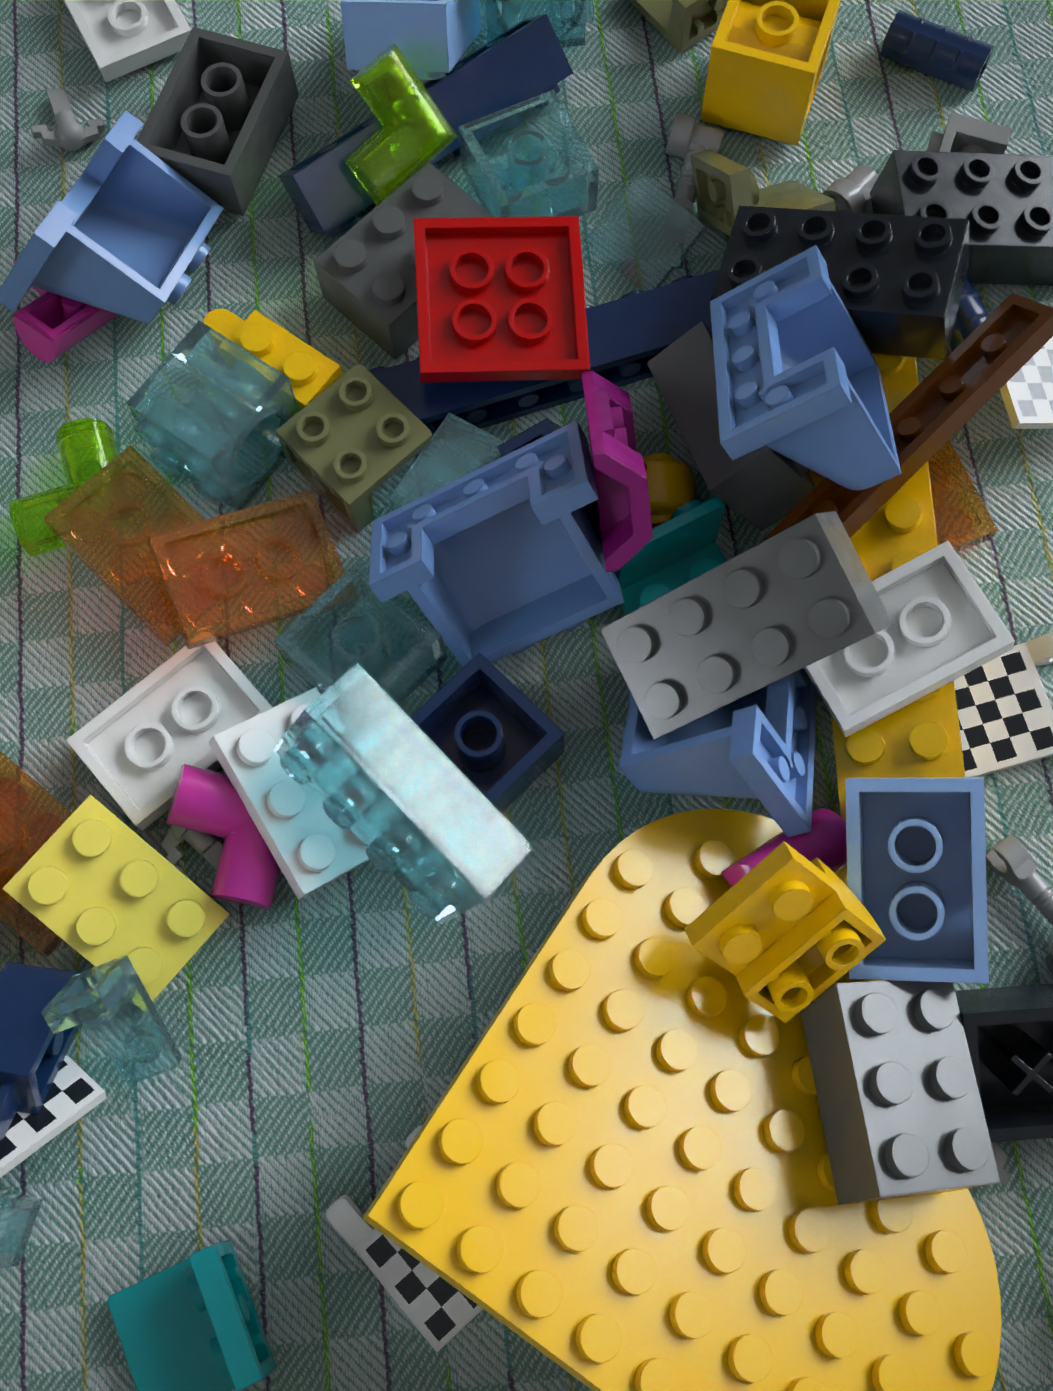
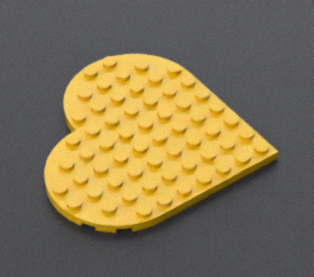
[362,809,1002,1391]

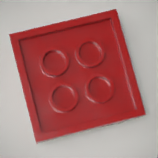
[413,216,590,383]

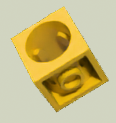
[700,0,841,146]

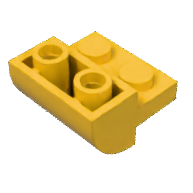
[685,841,886,1023]

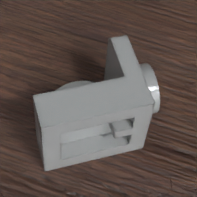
[926,112,1012,154]

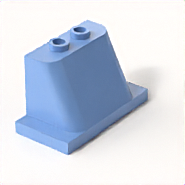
[0,110,224,324]
[710,245,902,490]
[369,420,624,668]
[619,668,817,837]

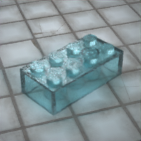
[273,663,534,925]

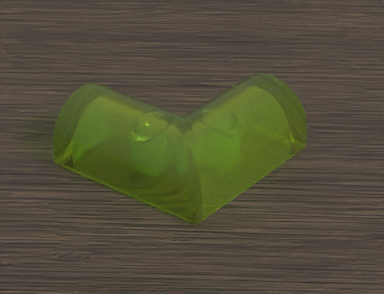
[344,44,458,205]
[9,418,137,557]

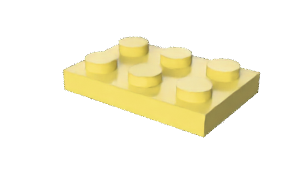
[2,794,230,1009]

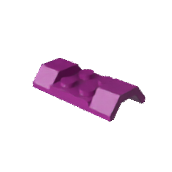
[581,371,653,572]

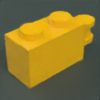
[203,308,343,419]

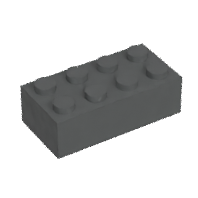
[600,511,893,739]

